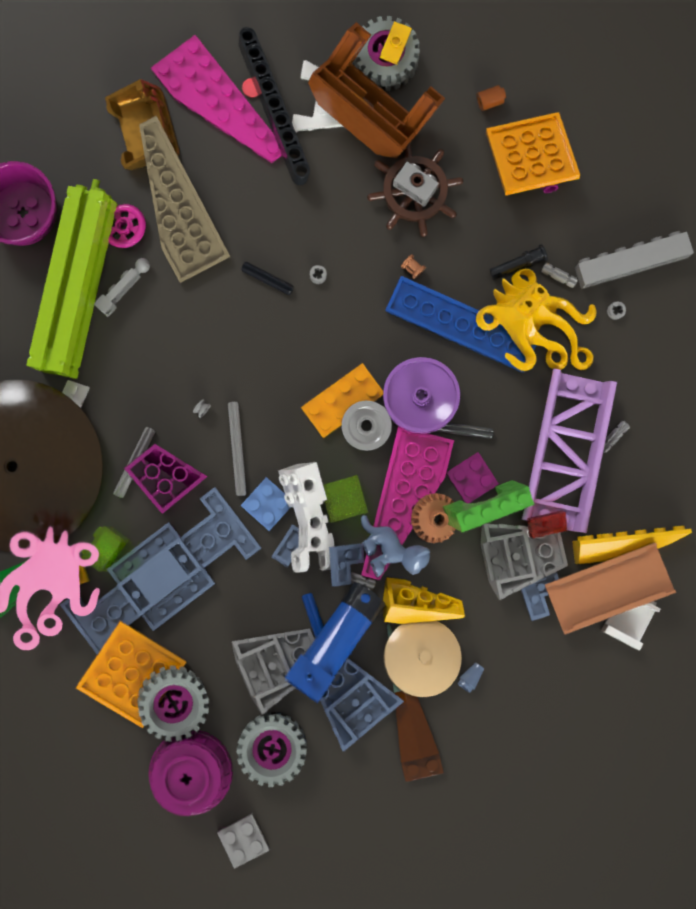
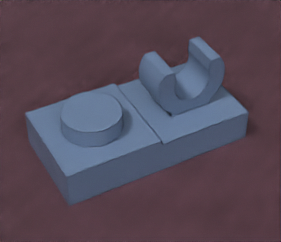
[271,524,299,568]

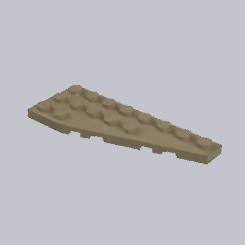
[139,116,230,283]

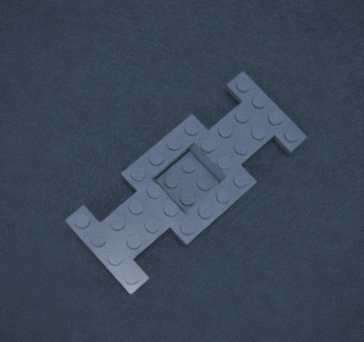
[60,487,262,654]

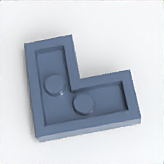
[329,543,364,586]
[521,572,559,621]

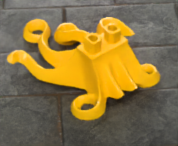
[476,269,597,371]

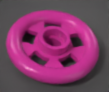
[109,204,146,248]

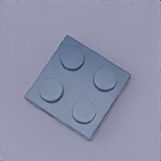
[241,477,291,531]

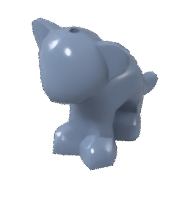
[361,515,430,578]

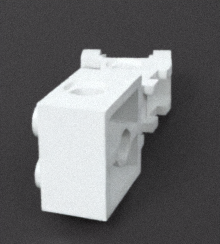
[278,462,334,573]

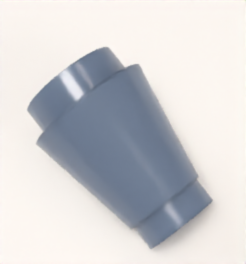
[457,663,484,693]

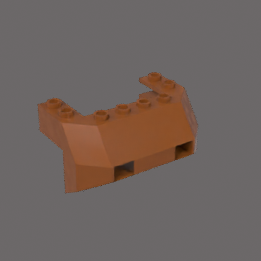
[308,22,445,158]

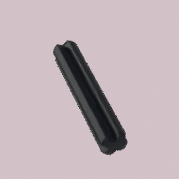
[241,262,294,295]

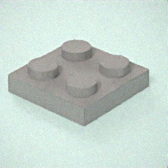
[217,813,270,868]

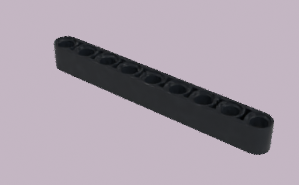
[238,27,310,185]

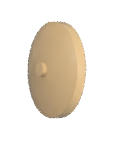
[384,621,462,697]

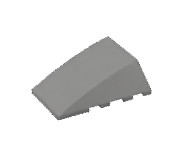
[480,523,568,600]
[232,628,314,715]

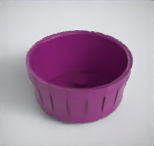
[0,161,57,246]
[149,730,233,816]

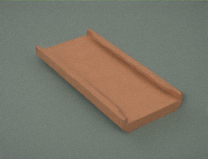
[544,543,676,634]

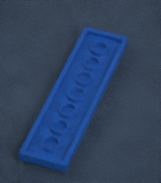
[385,276,536,373]

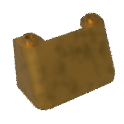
[105,79,180,170]

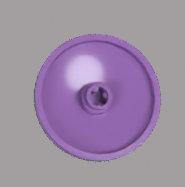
[383,357,460,434]

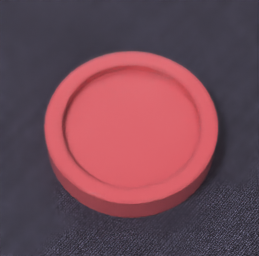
[242,78,258,98]

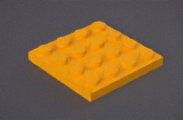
[486,112,580,196]
[76,620,186,728]

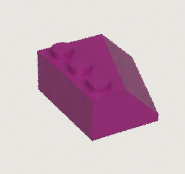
[124,444,208,514]

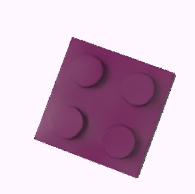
[446,452,499,503]

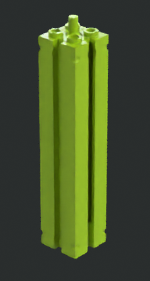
[26,179,117,379]

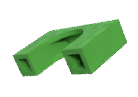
[443,480,534,532]

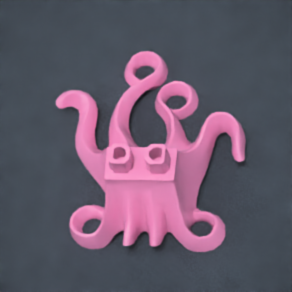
[0,527,100,650]

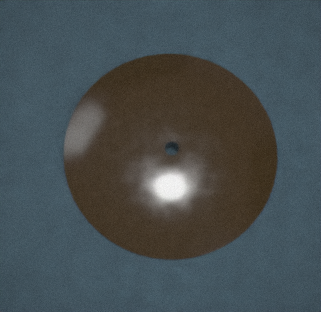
[0,380,103,552]

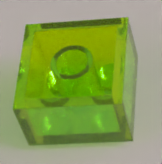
[323,475,368,523]
[81,526,130,572]

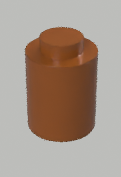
[476,85,506,111]

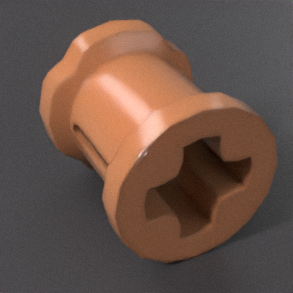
[401,255,426,280]

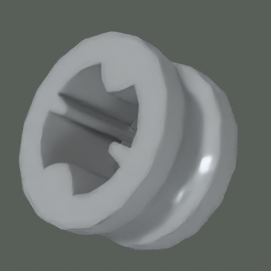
[310,265,327,284]
[607,301,626,320]
[193,399,211,418]

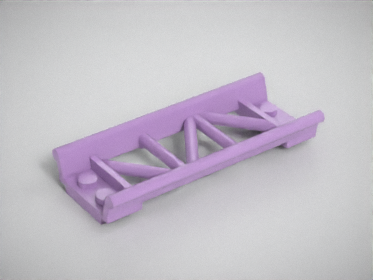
[522,369,617,533]

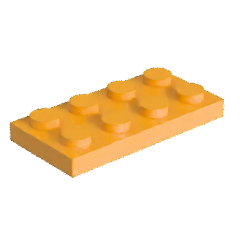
[301,363,383,439]

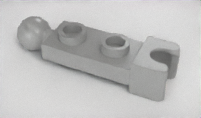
[94,258,150,317]

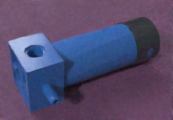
[285,582,386,704]

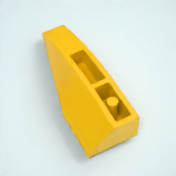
[572,525,692,564]

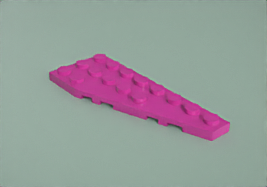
[151,35,282,163]
[361,426,454,580]

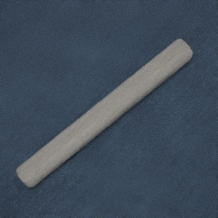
[228,402,247,496]

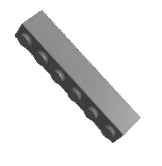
[575,231,694,289]

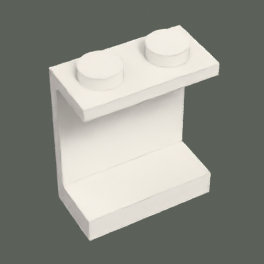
[601,601,661,650]

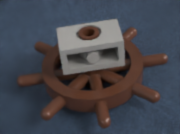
[367,144,463,237]

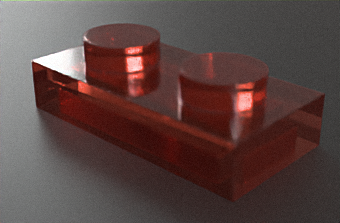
[527,511,567,538]

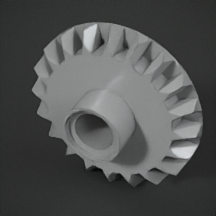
[342,400,392,451]

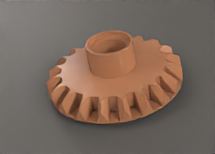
[411,493,456,543]

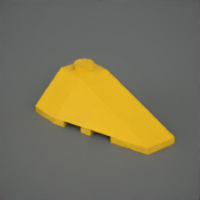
[383,577,465,624]

